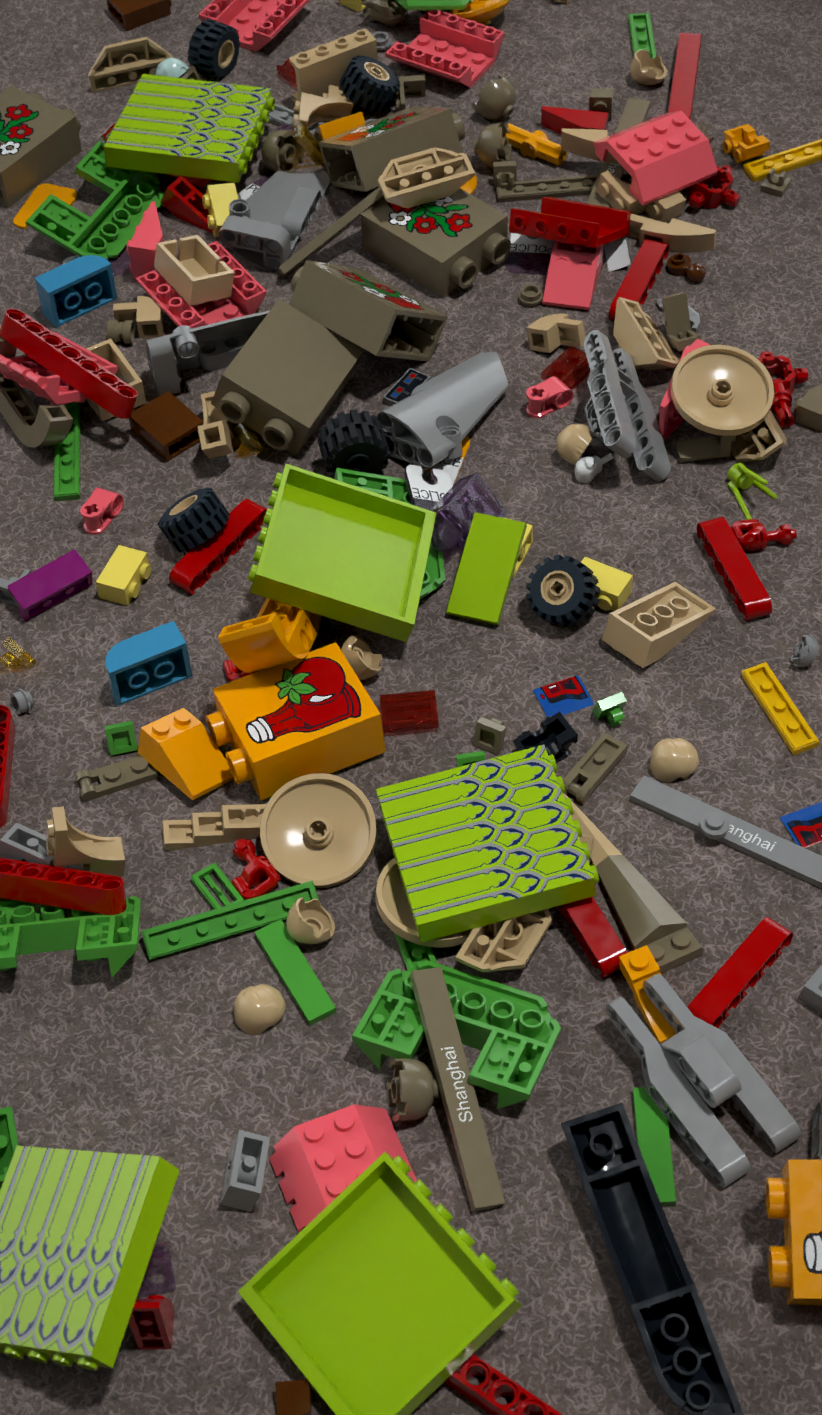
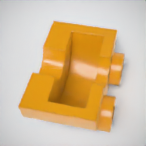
[722,124,770,163]

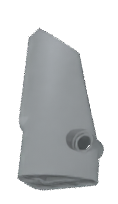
[218,170,331,272]
[145,311,269,396]
[377,352,509,468]

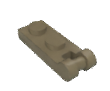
[563,732,628,804]
[75,755,159,802]

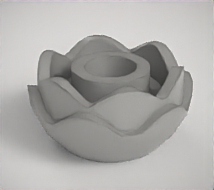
[790,635,819,667]

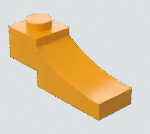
[619,945,676,1044]

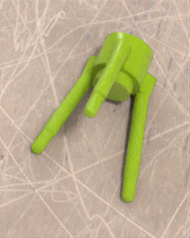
[727,463,777,520]

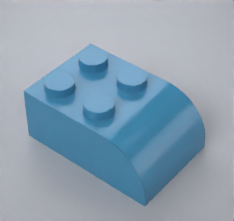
[35,255,118,328]
[105,621,193,706]

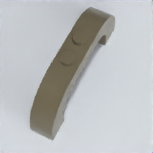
[0,325,73,448]

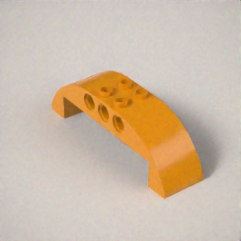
[218,598,321,673]

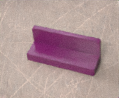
[8,550,93,621]

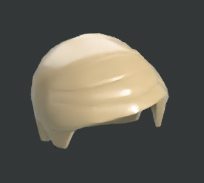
[630,50,668,85]
[556,423,595,466]
[341,635,382,680]
[650,738,699,783]
[286,897,335,944]
[234,984,286,1035]

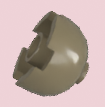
[472,75,516,120]
[474,123,512,169]
[262,130,305,174]
[387,1058,439,1122]

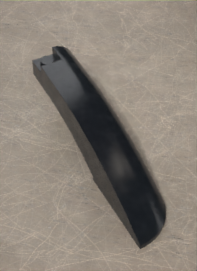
[561,1103,744,1415]

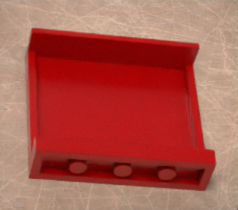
[509,197,631,248]

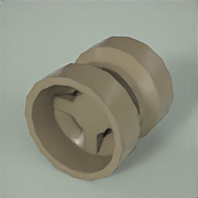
[107,319,136,344]

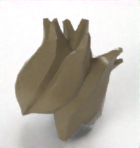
[361,0,408,25]

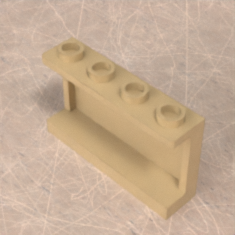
[289,29,378,102]

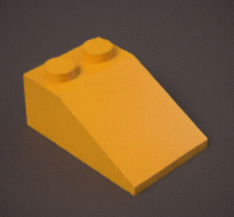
[138,708,234,800]

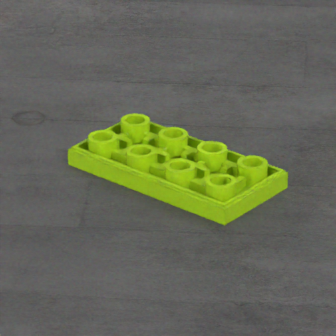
[446,512,527,626]

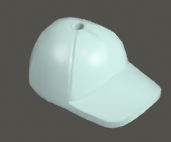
[156,58,189,78]

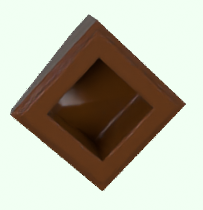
[275,1379,312,1415]

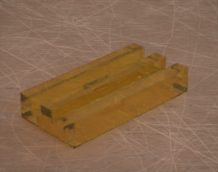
[293,120,325,167]

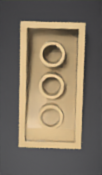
[602,582,716,668]

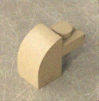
[113,296,163,338]
[527,314,585,353]

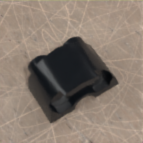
[513,712,578,763]

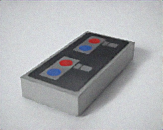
[383,368,431,406]

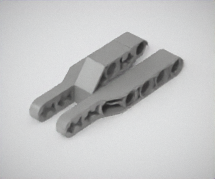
[583,330,671,482]
[606,974,801,1188]

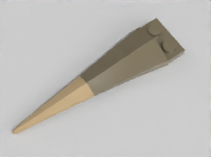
[563,793,703,974]

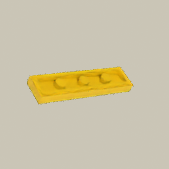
[743,139,822,182]
[741,662,820,755]

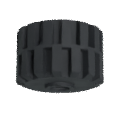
[317,410,390,479]

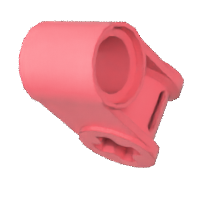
[526,376,574,418]
[80,488,124,535]

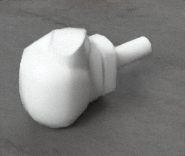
[575,453,613,483]

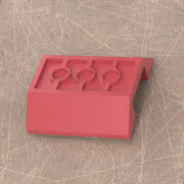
[198,0,310,52]
[385,10,505,88]
[136,241,267,329]

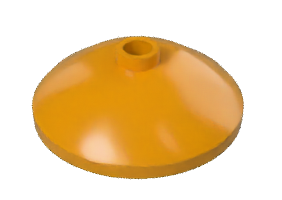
[449,0,510,25]

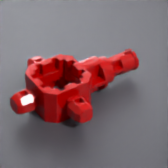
[688,165,741,209]
[757,351,809,428]

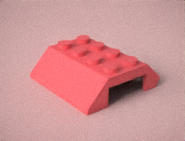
[594,111,718,206]
[0,332,118,406]
[269,1104,417,1233]

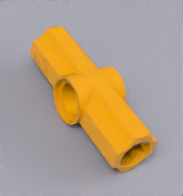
[506,123,568,166]

